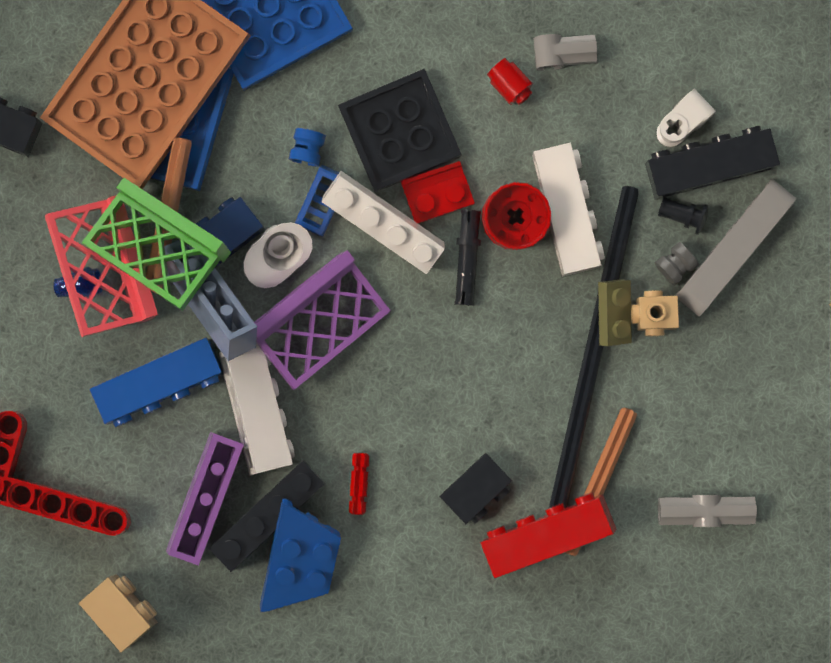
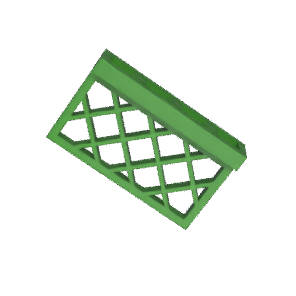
[82,178,231,311]

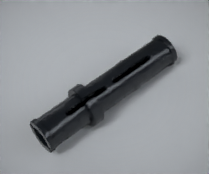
[454,210,481,306]

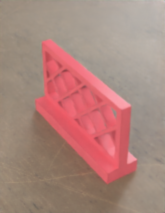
[45,195,158,337]

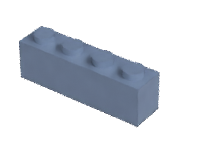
[164,240,257,361]

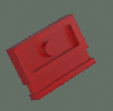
[401,161,475,224]

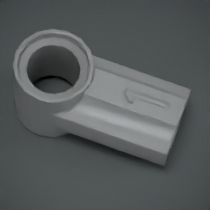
[533,34,597,71]

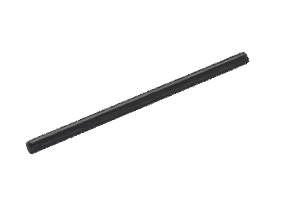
[549,186,639,508]

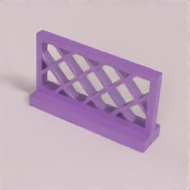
[254,250,391,390]

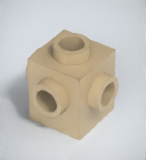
[631,291,679,336]

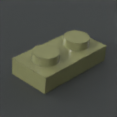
[598,279,632,346]

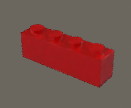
[480,492,617,578]

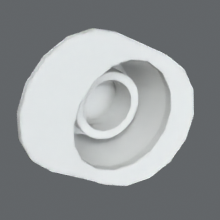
[244,222,312,288]

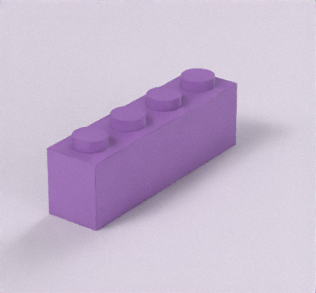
[166,432,244,566]

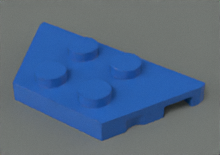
[260,499,341,612]

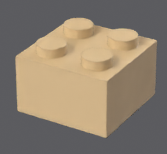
[79,574,158,652]

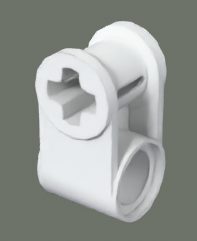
[657,88,716,147]

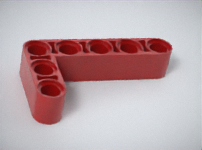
[0,411,131,536]

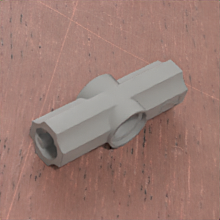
[658,495,757,527]

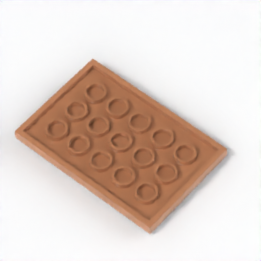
[40,0,251,189]

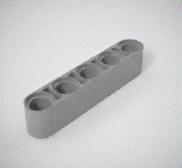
[675,179,797,316]

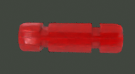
[349,453,369,515]

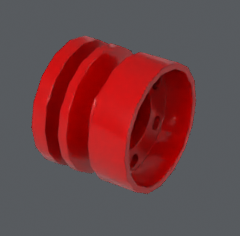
[481,182,551,250]

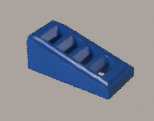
[295,165,339,237]

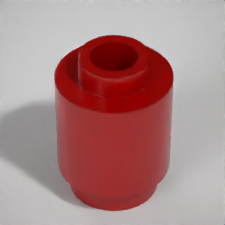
[487,58,533,105]

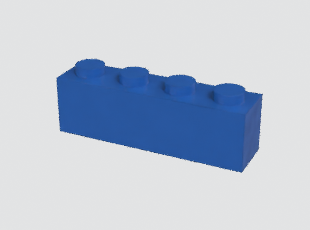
[90,337,224,427]

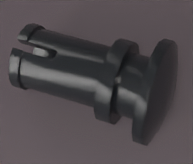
[658,197,708,235]

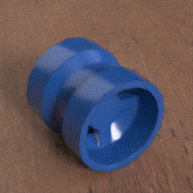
[288,128,326,167]

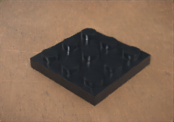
[338,68,462,193]

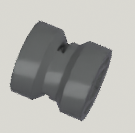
[654,242,699,286]

